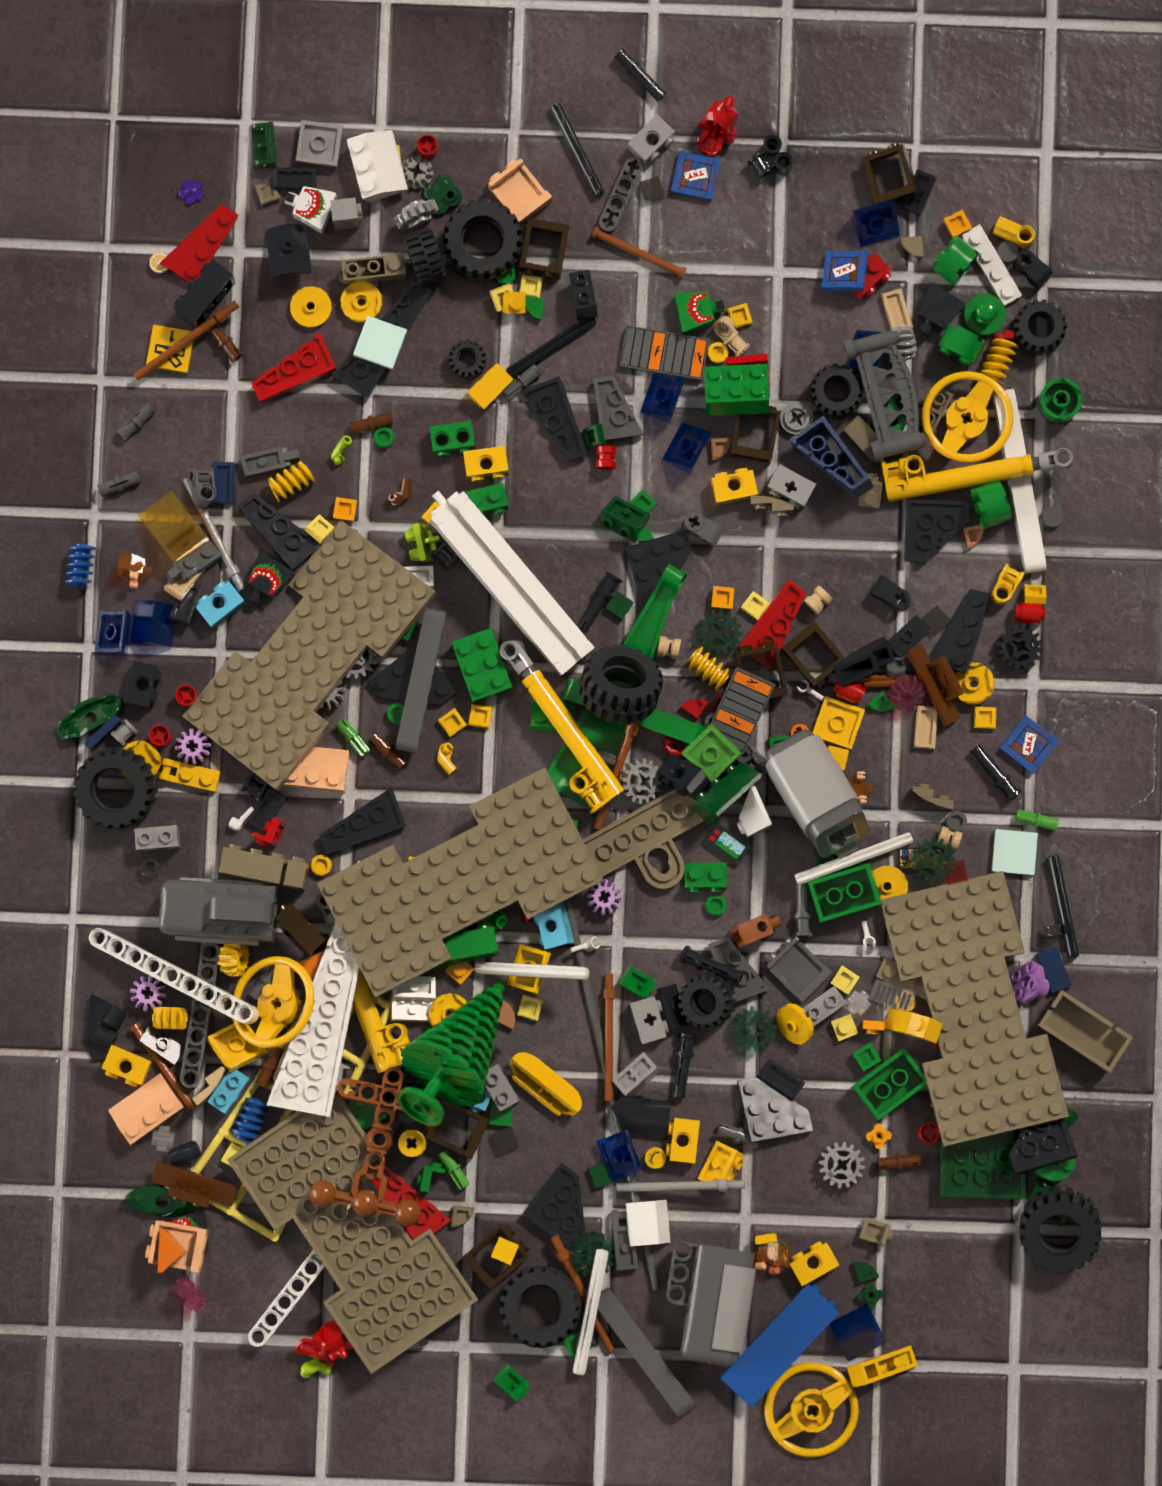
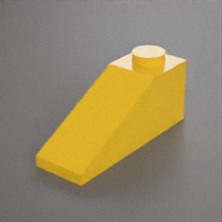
[884,1008,943,1044]
[847,1345,918,1387]

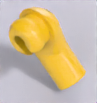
[437,742,457,775]

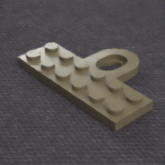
[582,789,704,889]

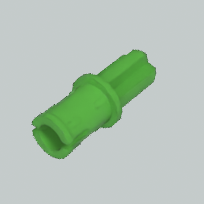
[335,718,370,757]
[1015,809,1059,831]
[437,1148,469,1190]

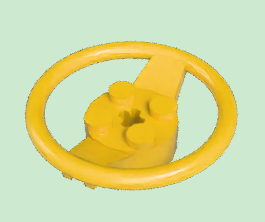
[921,371,1014,463]
[231,956,315,1048]
[764,1362,859,1457]

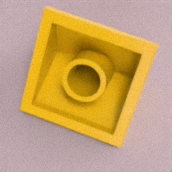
[506,944,551,995]

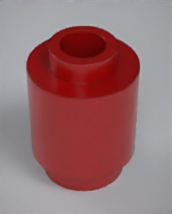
[1014,602,1045,624]
[833,680,866,704]

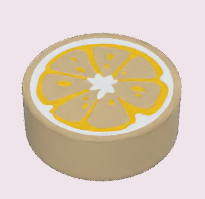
[149,252,168,274]

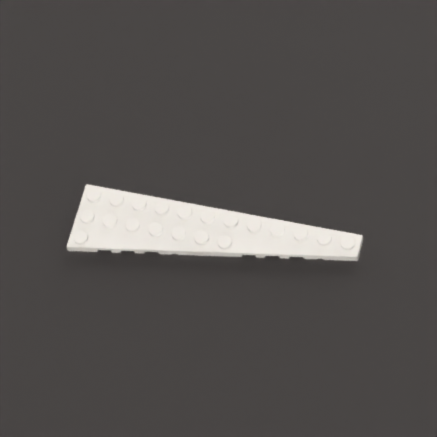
[267,861,360,1117]

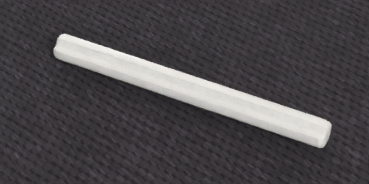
[795,832,913,885]
[474,962,589,980]
[573,1249,608,1375]

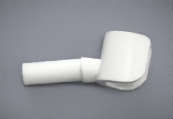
[796,680,824,701]
[228,807,254,831]
[861,921,876,952]
[570,936,600,953]

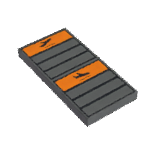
[619,325,709,381]
[710,667,775,761]

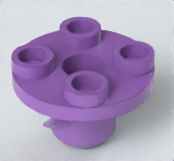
[1011,961,1050,1003]

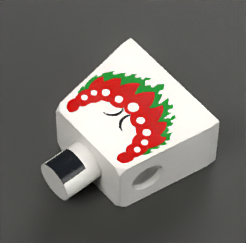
[285,186,337,234]

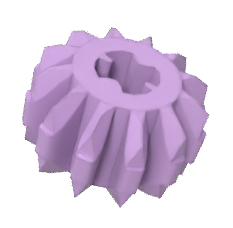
[175,729,211,765]
[586,879,622,916]
[130,975,167,1011]

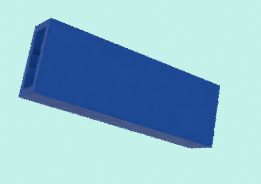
[720,1283,839,1408]

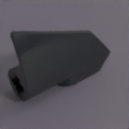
[83,994,128,1062]
[611,1095,671,1141]

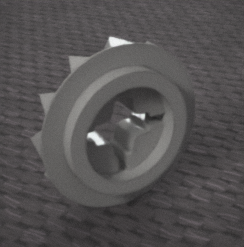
[402,156,433,189]
[780,402,814,435]

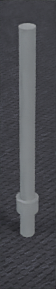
[183,477,246,592]
[617,1179,745,1192]

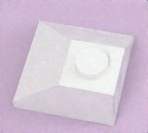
[737,785,772,838]

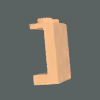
[488,158,552,226]
[145,1220,209,1273]

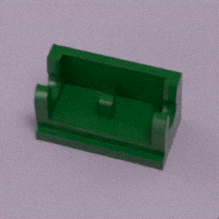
[251,121,277,169]

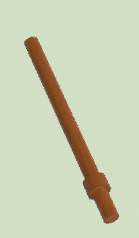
[133,300,239,381]
[593,720,639,830]
[603,973,615,1101]
[550,1234,615,1353]

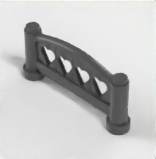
[843,330,927,463]

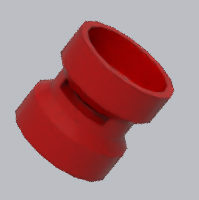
[417,134,438,160]
[596,446,617,470]
[175,685,198,708]
[149,725,172,748]
[918,1122,940,1143]

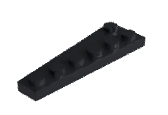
[333,280,432,398]

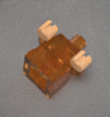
[116,551,153,589]
[847,771,874,804]
[754,1243,791,1275]

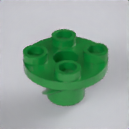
[964,294,1006,336]

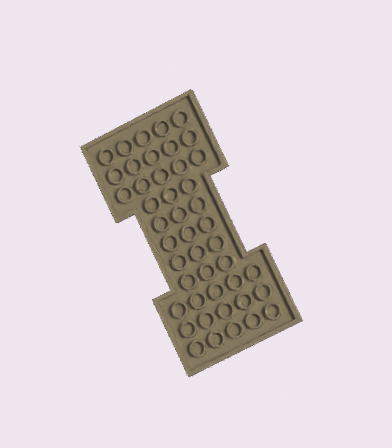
[183,520,437,791]
[317,767,603,998]
[880,871,1069,1147]
[227,1091,478,1374]

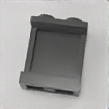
[766,936,832,1003]

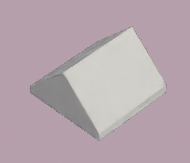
[626,1200,671,1246]

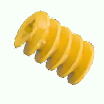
[980,339,1018,386]
[268,461,316,502]
[684,646,731,692]
[398,1130,427,1157]

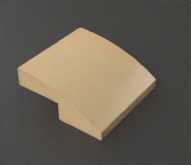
[192,1066,228,1106]

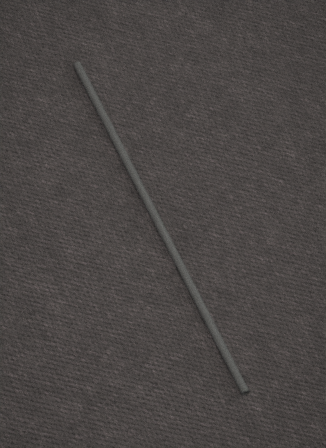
[564,898,661,1291]

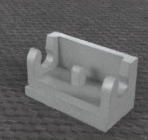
[612,1052,660,1098]

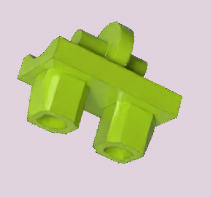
[404,523,441,563]

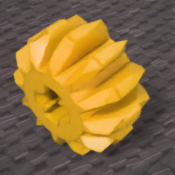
[217,943,251,977]
[152,1007,188,1030]

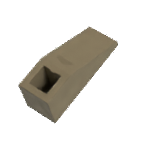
[341,253,406,282]

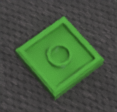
[681,723,741,783]

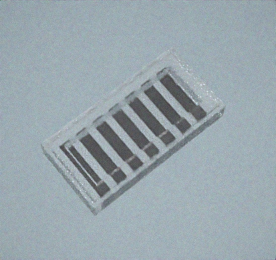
[869,980,916,1012]

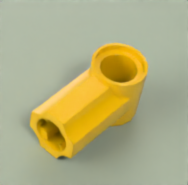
[992,216,1035,249]

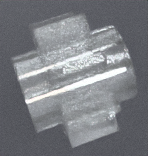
[846,990,871,1016]
[151,1126,175,1152]

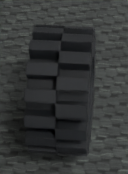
[448,339,486,379]

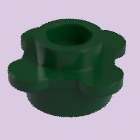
[858,1282,884,1308]

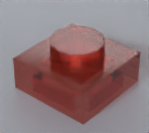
[942,860,968,885]

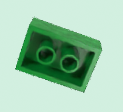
[704,364,769,416]
[451,628,513,704]
[808,863,883,923]
[851,1048,927,1121]

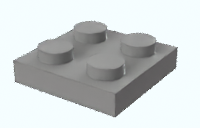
[296,120,343,168]

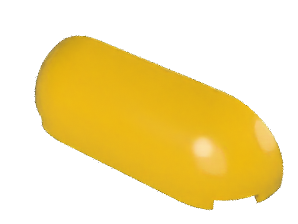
[509,1052,582,1116]

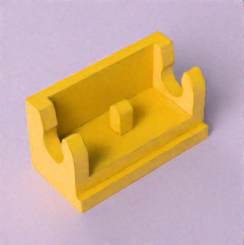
[466,363,513,409]

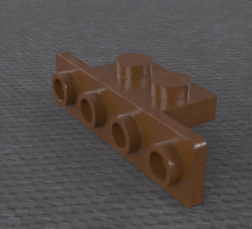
[906,644,964,726]
[151,1161,238,1208]

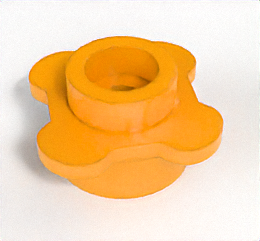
[866,1123,892,1149]

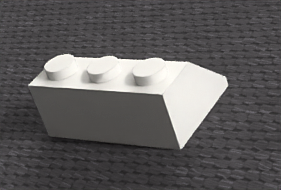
[347,130,408,203]

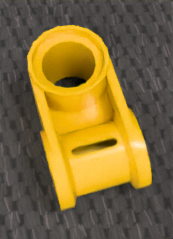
[991,563,1025,606]

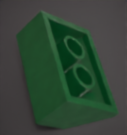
[692,762,763,826]

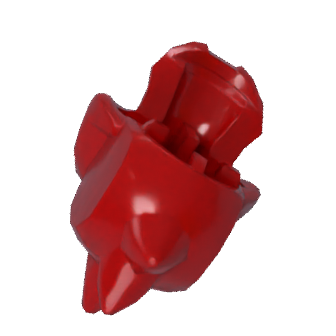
[697,95,738,157]
[294,1320,354,1366]

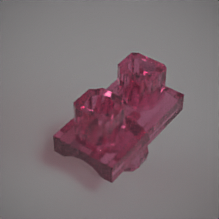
[169,1274,207,1313]

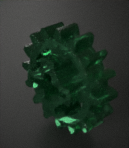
[697,609,742,655]
[911,836,957,883]
[731,1006,777,1052]
[569,1231,615,1278]

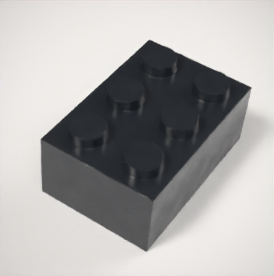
[174,259,236,329]

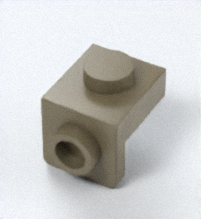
[858,473,883,508]
[859,1217,893,1246]

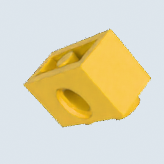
[463,446,509,482]
[711,468,758,506]
[102,1045,153,1087]
[666,1118,700,1164]
[789,1241,839,1286]

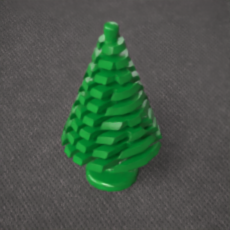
[397,980,507,1126]

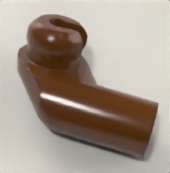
[388,478,412,505]

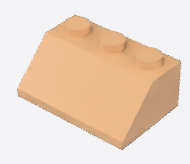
[282,747,350,793]
[108,1073,185,1145]

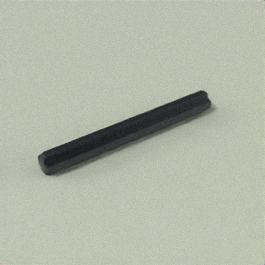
[551,103,604,198]
[506,318,597,378]
[1047,855,1079,959]

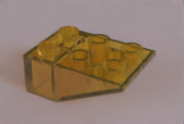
[138,491,209,563]

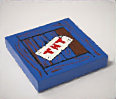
[671,151,720,201]
[822,251,868,291]
[999,715,1059,775]

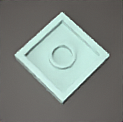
[353,316,407,370]
[991,829,1038,876]

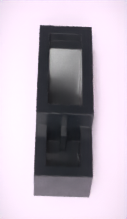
[833,636,895,687]

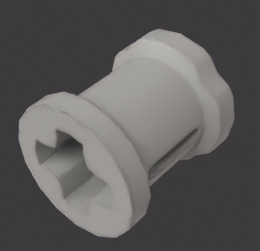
[110,719,138,746]

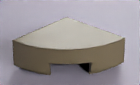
[255,184,282,206]
[900,236,924,258]
[451,1205,475,1227]

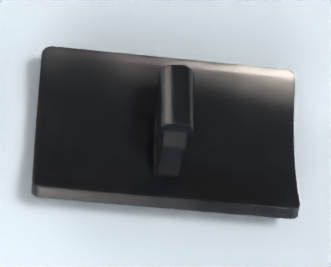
[266,224,312,279]

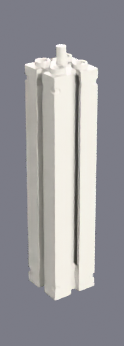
[429,491,595,676]

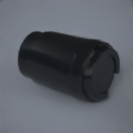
[167,1140,202,1166]

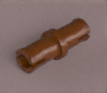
[207,323,243,363]
[350,412,394,435]
[368,731,407,770]
[255,1047,284,1089]
[877,1153,921,1171]

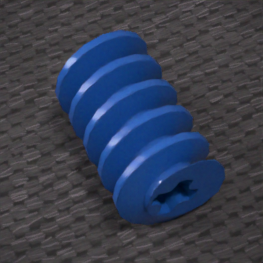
[64,544,96,589]
[231,1097,271,1144]

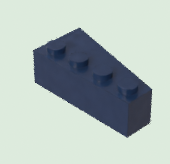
[789,416,874,499]

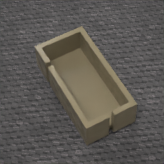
[219,844,310,891]
[1036,990,1133,1073]

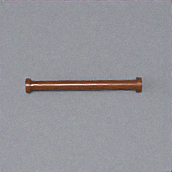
[591,226,687,280]
[129,1022,197,1112]

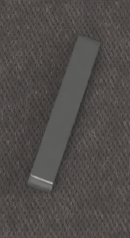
[395,608,447,754]
[180,943,221,1088]
[598,1287,697,1419]

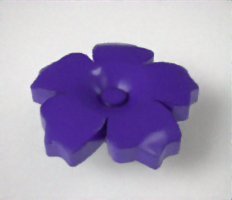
[178,179,204,205]

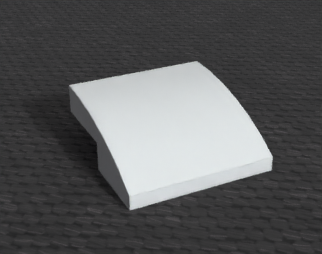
[391,976,436,1022]

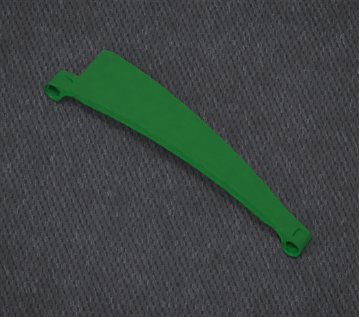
[547,564,687,813]

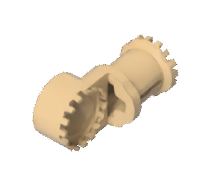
[713,316,750,356]

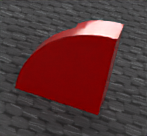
[991,330,1015,343]
[680,699,709,720]

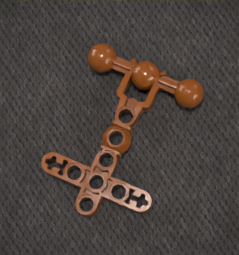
[309,1067,440,1226]

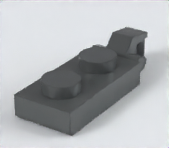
[240,447,301,478]
[166,540,222,584]

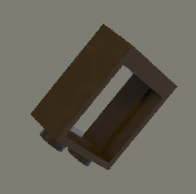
[862,143,920,208]
[519,218,569,280]
[730,406,781,464]
[781,621,845,688]
[736,640,788,699]
[275,903,328,956]
[423,1099,490,1159]
[462,1223,529,1290]

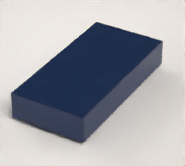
[212,462,235,505]
[84,715,122,751]
[1036,946,1072,994]

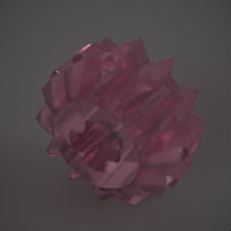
[888,675,925,711]

